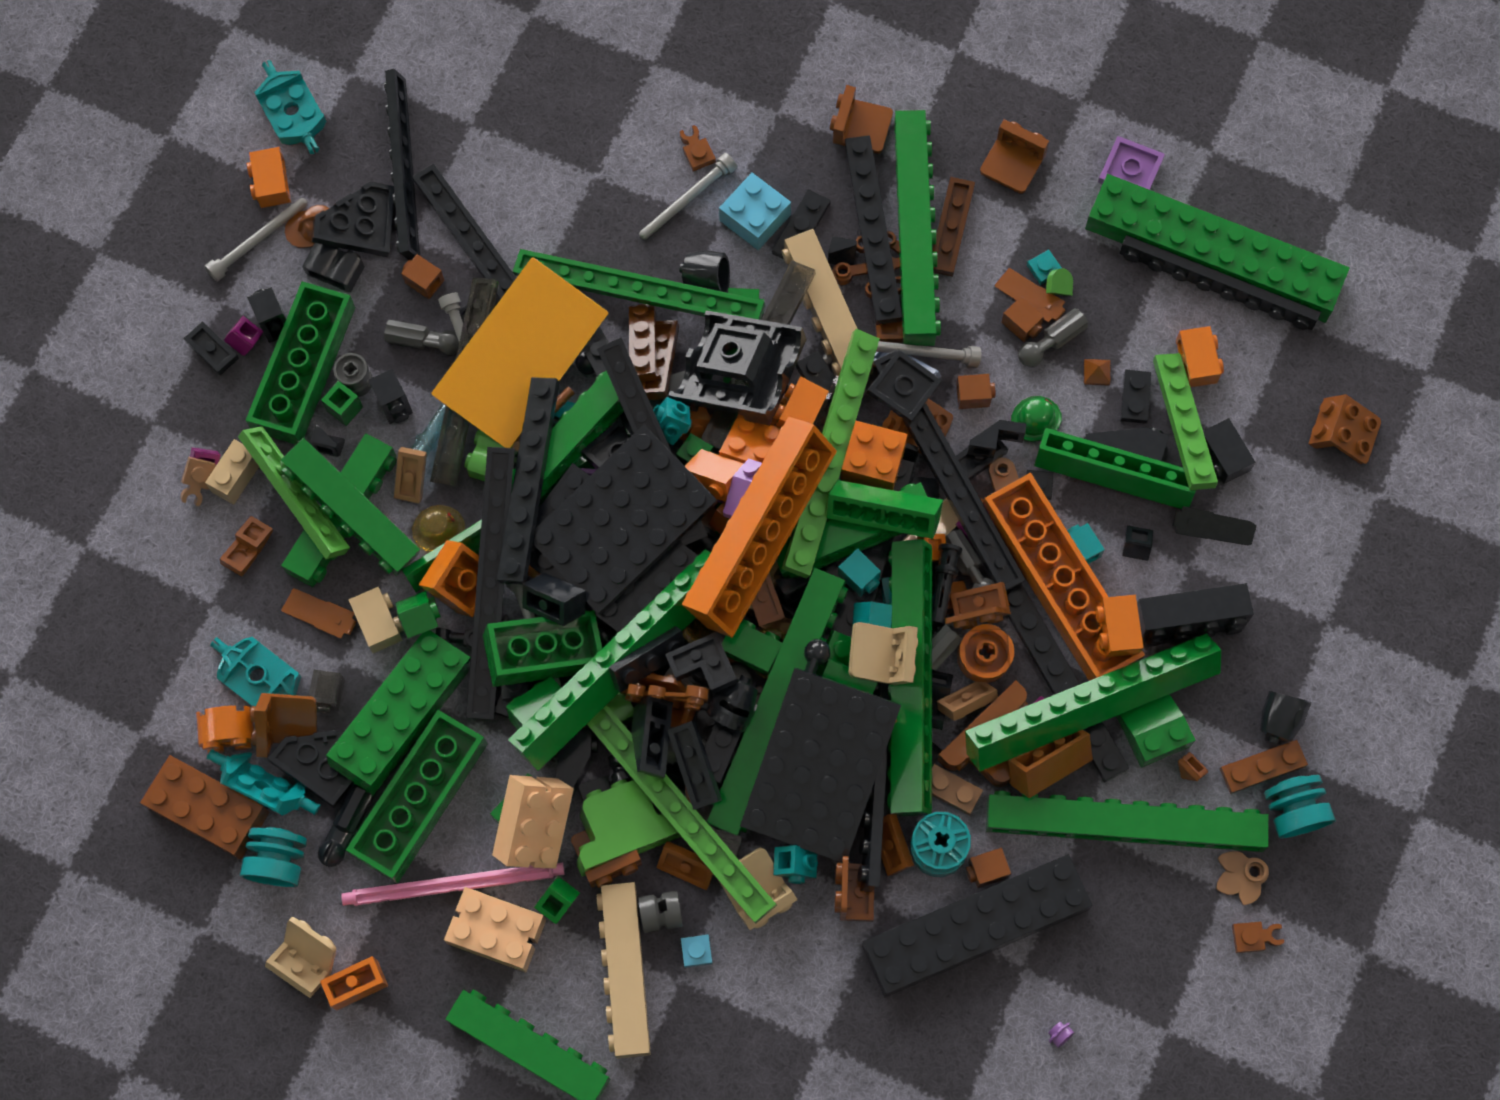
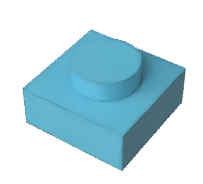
[681,935,712,968]

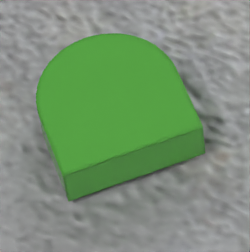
[1046,268,1073,296]

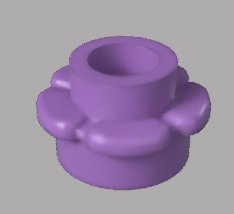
[1048,1022,1075,1048]

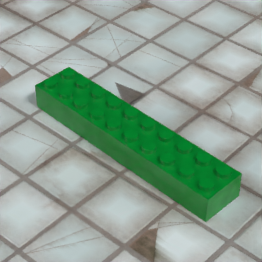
[1085,174,1350,323]

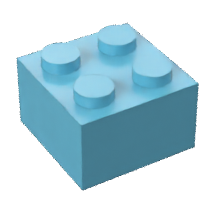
[719,173,791,250]

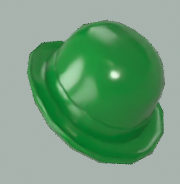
[1011,396,1062,442]

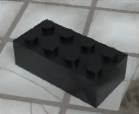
[1137,583,1254,647]

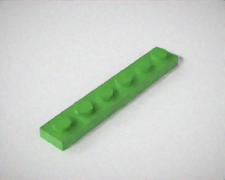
[1153,353,1218,490]
[238,426,350,559]

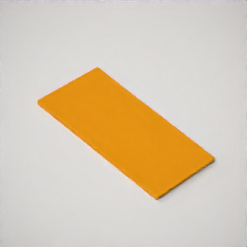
[432,257,608,448]

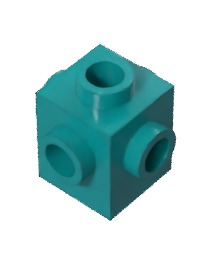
[653,397,692,445]
[773,844,818,884]

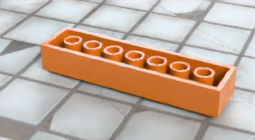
[682,416,837,638]
[983,472,1145,681]

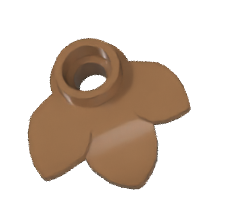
[1216,851,1269,905]

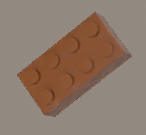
[140,755,270,860]

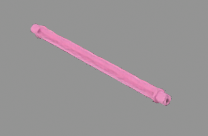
[341,862,565,906]

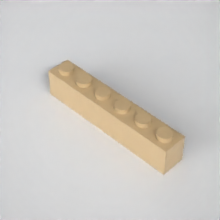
[781,229,873,379]
[597,882,651,1059]

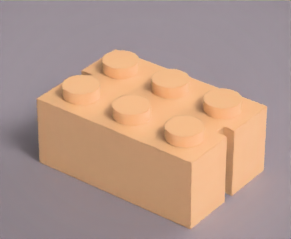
[492,775,574,869]
[444,887,546,973]

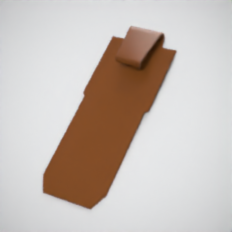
[994,268,1066,323]
[281,588,357,638]

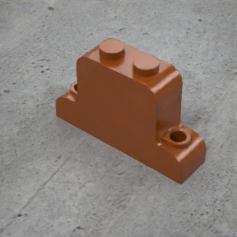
[937,680,1028,787]

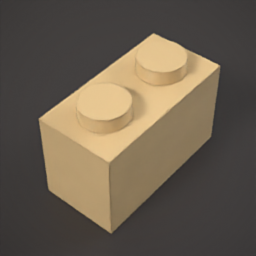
[205,439,259,505]
[349,587,404,653]

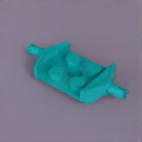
[254,60,327,154]
[210,637,301,706]
[206,749,321,816]

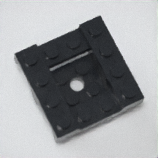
[668,310,807,426]

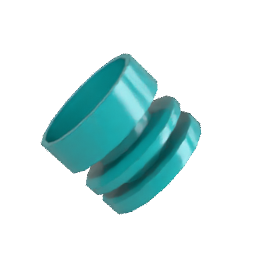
[1264,775,1336,839]
[910,812,971,877]
[240,827,308,887]

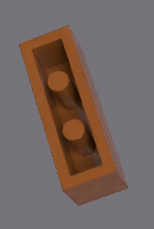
[1008,730,1093,798]

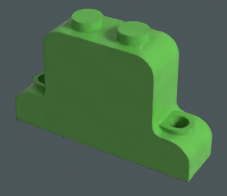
[577,779,682,877]

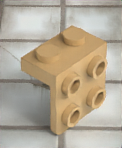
[849,622,918,685]
[718,847,797,930]
[265,917,336,998]

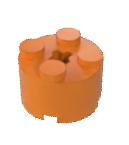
[957,624,1014,683]
[196,705,254,753]

